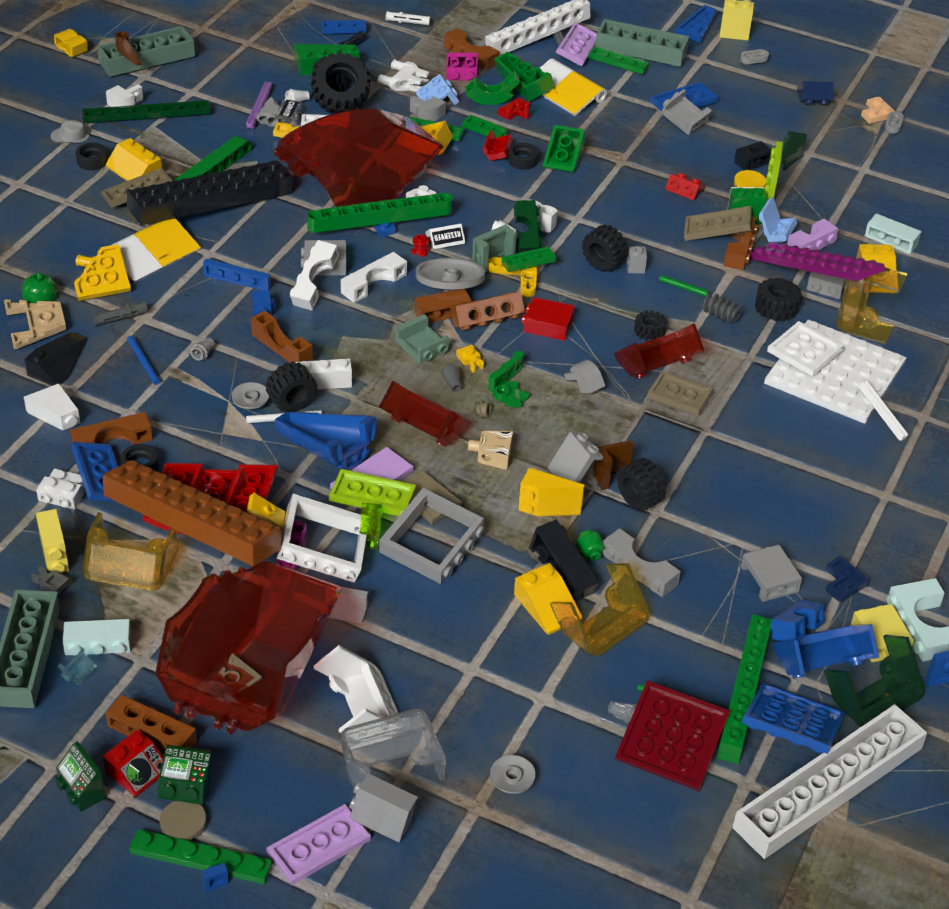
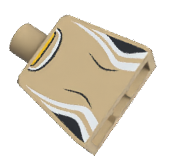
[468,431,513,470]

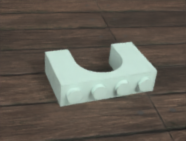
[887,578,949,662]

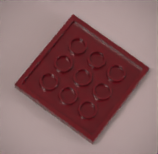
[615,681,730,792]

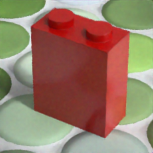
[522,297,574,341]

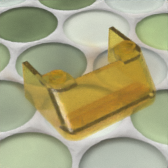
[836,267,907,345]
[83,512,179,591]
[550,563,650,656]

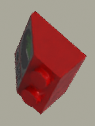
[103,729,163,798]

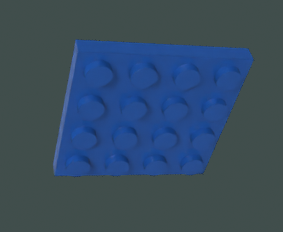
[742,683,846,754]

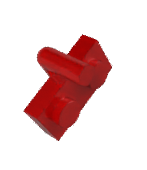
[497,98,530,121]

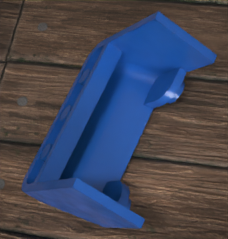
[773,624,879,679]

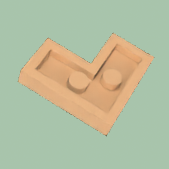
[861,97,894,123]

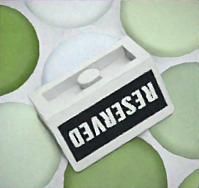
[425,224,465,249]

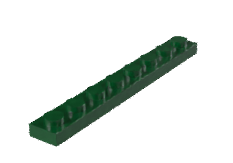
[82,100,210,123]

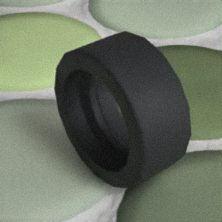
[75,142,108,170]
[508,142,538,170]
[120,444,158,471]

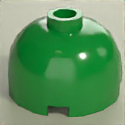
[22,273,58,304]

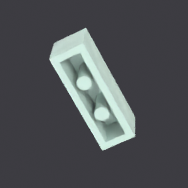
[865,214,922,254]
[63,619,131,656]

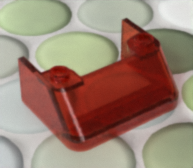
[614,323,705,379]
[379,380,471,447]

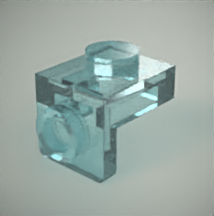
[58,651,97,685]

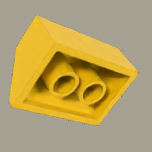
[106,138,162,181]

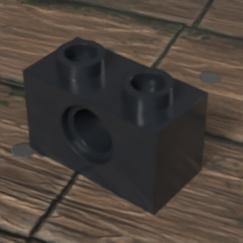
[734,141,771,171]

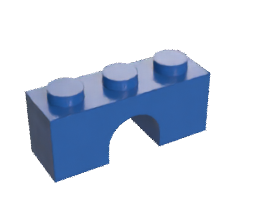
[771,600,825,641]

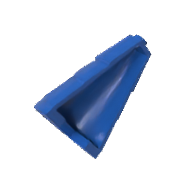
[275,412,376,470]

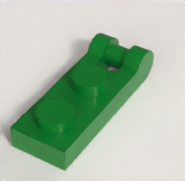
[462,114,508,138]
[488,351,524,392]

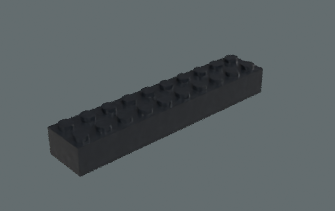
[127,160,293,225]

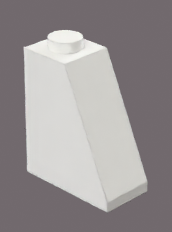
[24,384,80,430]

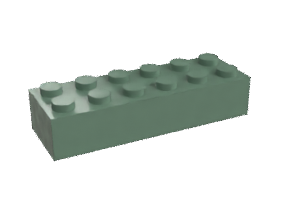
[595,19,690,67]
[97,26,195,77]
[0,590,60,708]

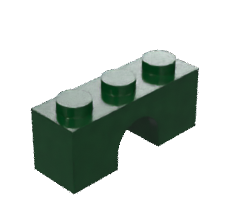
[513,200,542,253]

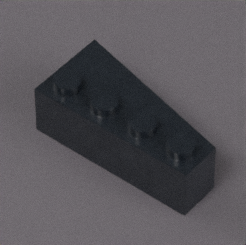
[529,519,599,602]

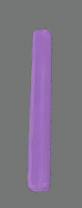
[246,81,272,129]

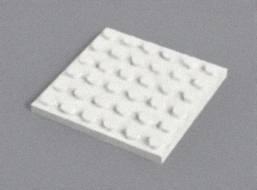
[764,320,907,424]

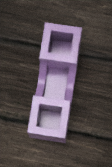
[787,219,838,250]

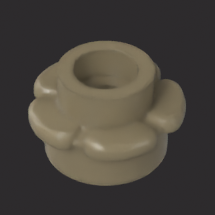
[476,400,492,419]

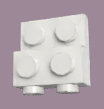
[36,469,86,509]

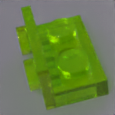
[360,503,382,550]

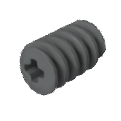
[703,292,743,324]

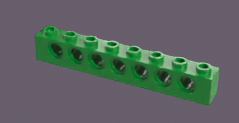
[717,614,772,764]

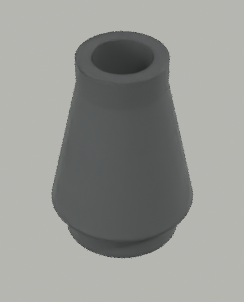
[442,364,462,392]

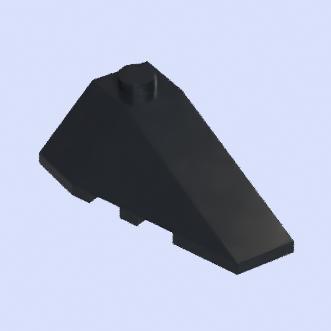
[25,332,86,386]

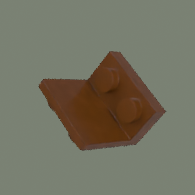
[593,440,634,490]

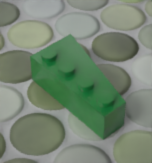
[294,44,360,76]
[494,52,554,102]

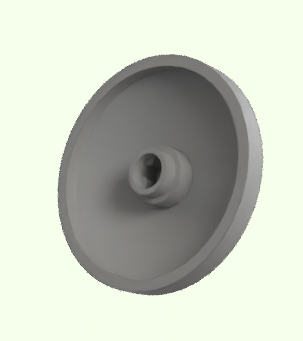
[416,258,485,289]

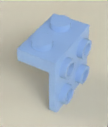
[416,74,459,105]
[759,198,797,243]

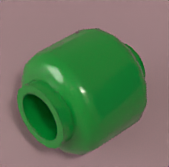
[576,530,605,561]

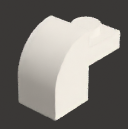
[106,84,143,107]

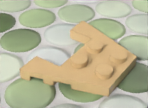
[4,300,66,349]

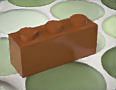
[414,289,472,323]

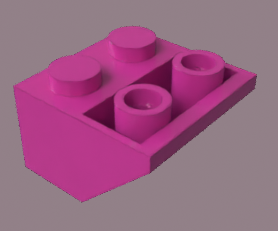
[446,53,478,81]

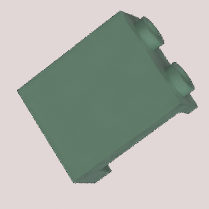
[472,224,517,273]
[395,314,449,364]

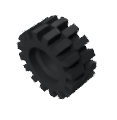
[634,310,667,341]

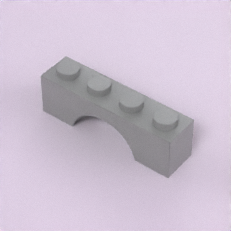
[602,528,681,598]

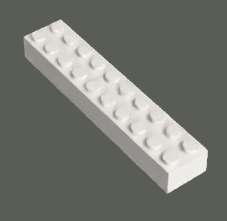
[733,704,927,859]

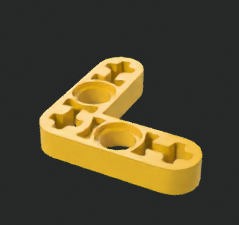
[488,257,537,297]

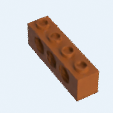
[450,291,525,330]
[106,695,197,753]

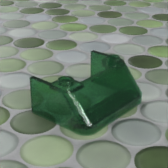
[824,634,925,727]

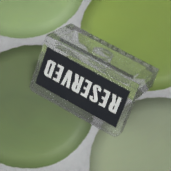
[276,99,302,127]

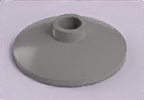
[232,382,269,409]
[490,755,535,794]

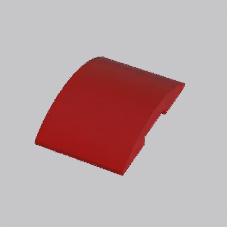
[143,463,278,535]

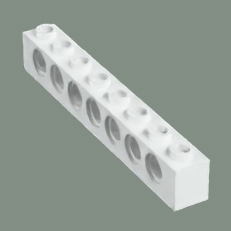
[485,0,590,55]

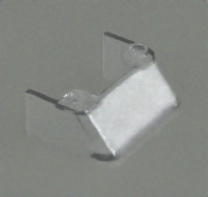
[341,709,446,795]

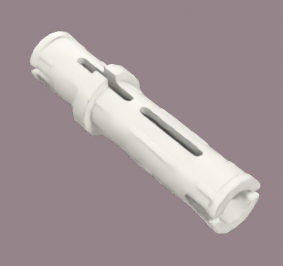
[386,11,430,26]

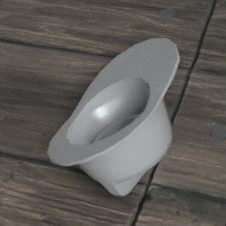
[51,120,89,143]

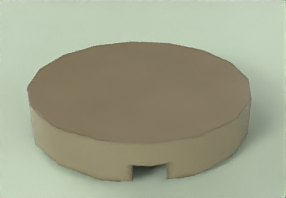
[159,801,206,841]

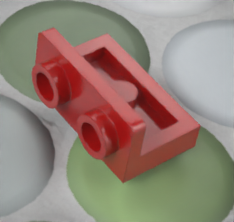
[483,131,513,161]
[666,172,706,200]

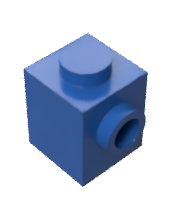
[251,290,275,316]

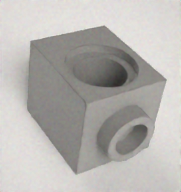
[626,246,647,273]

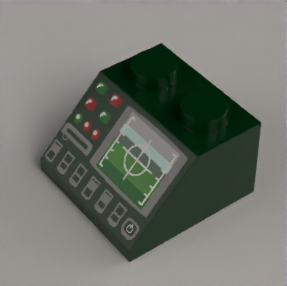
[55,741,105,812]
[157,744,212,805]

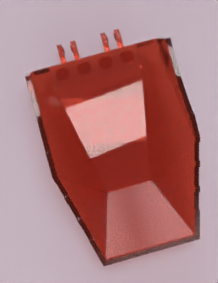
[274,108,443,207]
[155,561,342,735]

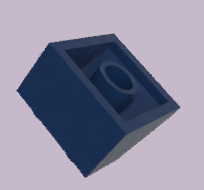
[797,81,834,105]

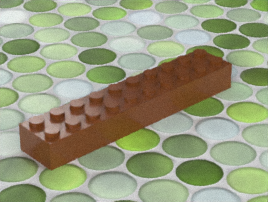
[103,460,281,566]

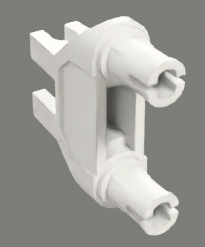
[377,59,429,92]

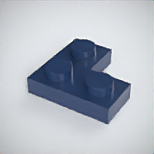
[825,556,870,603]

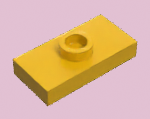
[247,493,285,529]

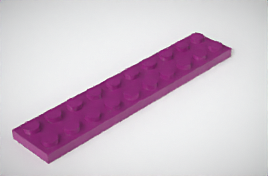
[748,242,885,281]

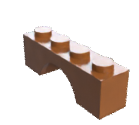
[444,28,500,71]
[724,217,758,270]
[251,310,313,363]
[70,412,152,445]

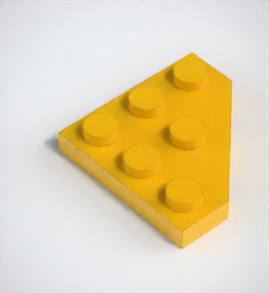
[74,244,131,301]

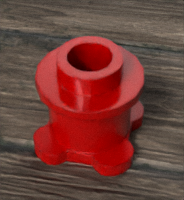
[411,234,430,257]

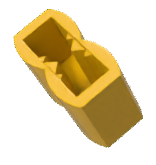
[54,29,88,57]

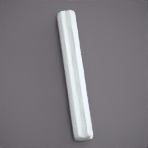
[859,381,908,441]

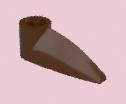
[115,31,141,66]

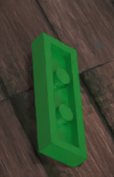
[501,246,556,272]

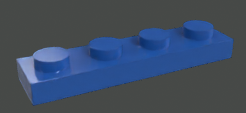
[203,259,271,290]

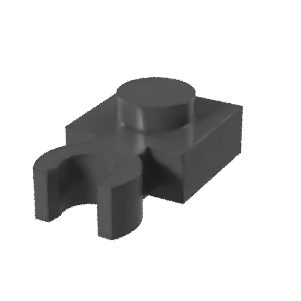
[31,566,70,595]

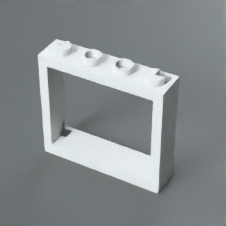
[277,494,369,583]

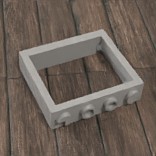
[379,488,485,584]

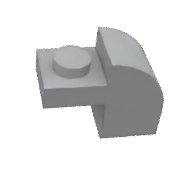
[410,96,446,121]
[564,360,605,394]

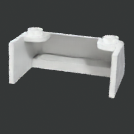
[314,645,404,743]

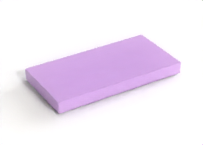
[556,22,597,66]
[330,447,413,509]
[267,804,371,885]

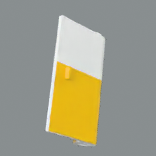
[540,58,607,116]
[112,218,201,283]

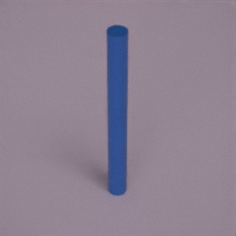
[127,336,160,385]

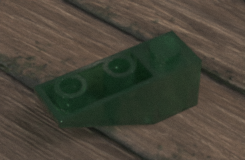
[780,131,807,171]

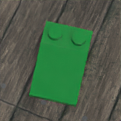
[543,125,586,173]

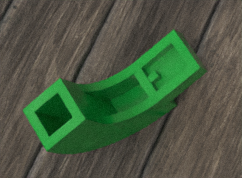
[465,71,520,105]

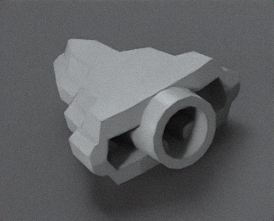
[256,97,288,127]

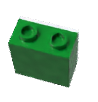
[727,187,766,225]

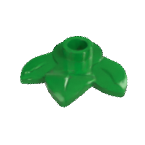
[493,381,530,408]

